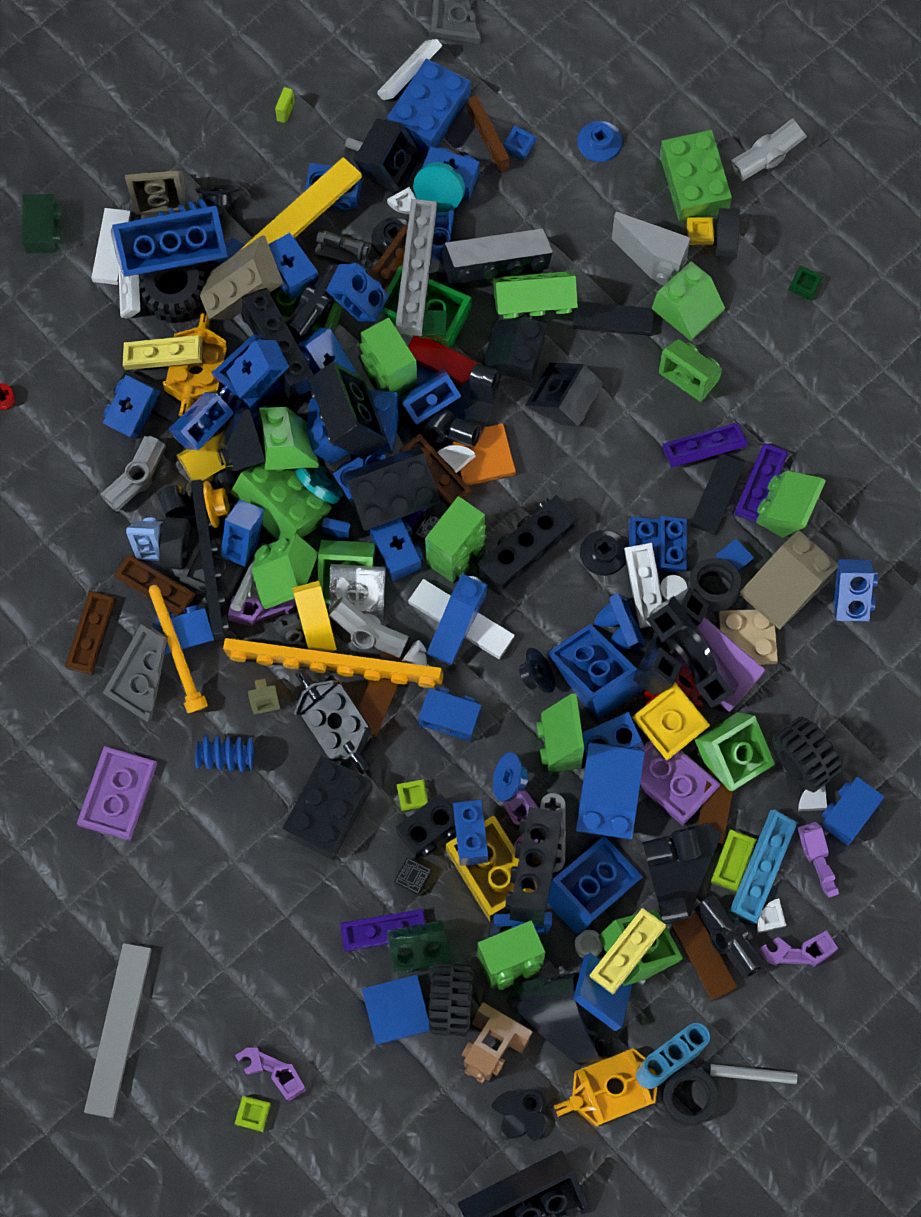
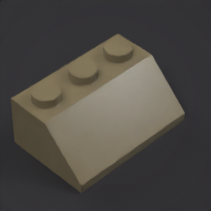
[200,236,283,320]

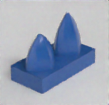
[594,593,647,650]

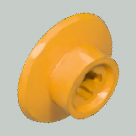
[203,481,230,528]

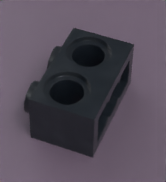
[396,793,456,859]

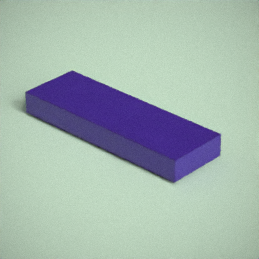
[662,422,747,468]
[734,443,788,524]
[340,909,428,952]

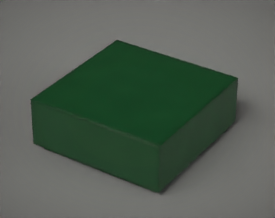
[788,265,824,301]
[419,310,447,339]

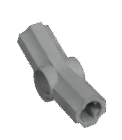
[731,118,807,181]
[101,436,166,512]
[328,597,409,658]

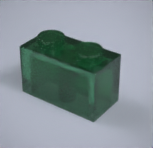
[22,194,62,254]

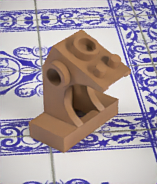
[462,1003,533,1084]

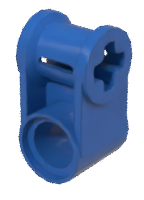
[431,210,454,260]

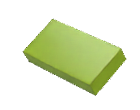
[710,829,757,893]

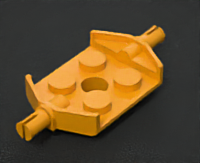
[163,313,227,416]
[554,1048,657,1127]

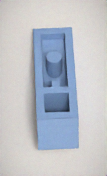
[126,518,164,561]

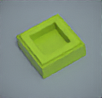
[275,87,295,123]
[397,779,428,813]
[235,1096,271,1132]

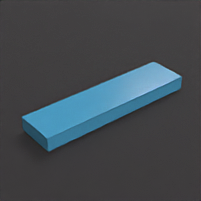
[729,810,798,924]

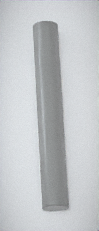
[231,543,267,611]
[710,1064,797,1084]

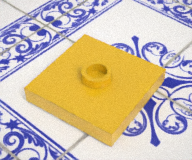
[632,682,710,760]

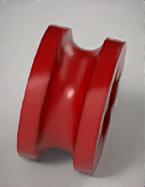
[0,383,15,410]

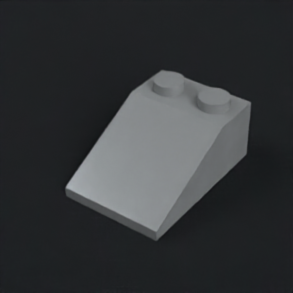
[612,212,690,286]

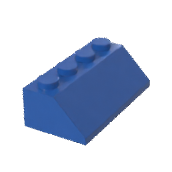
[111,206,228,277]

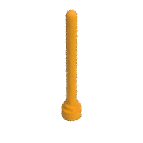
[149,585,208,713]

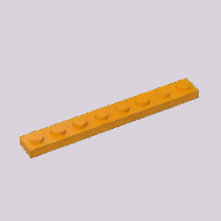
[223,638,444,688]

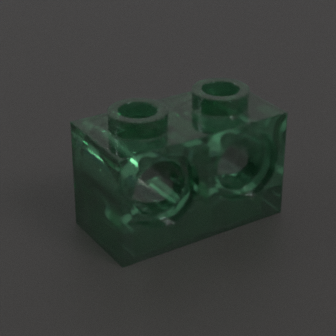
[386,920,450,974]

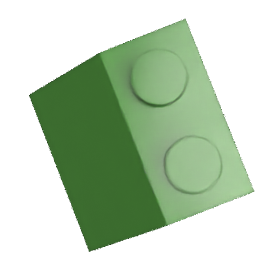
[652,261,725,341]
[659,339,722,402]
[257,407,319,470]
[756,471,826,538]
[251,534,318,609]
[318,540,375,604]
[694,713,775,791]
[598,909,683,986]

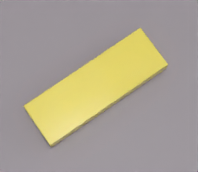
[123,335,203,370]
[590,908,666,994]

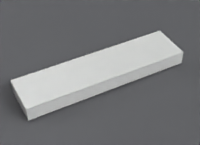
[408,579,515,660]

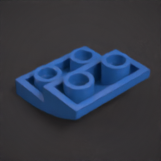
[629,516,687,572]

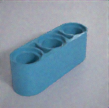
[636,1023,710,1089]

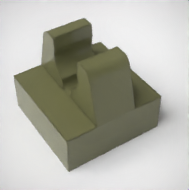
[248,679,280,715]

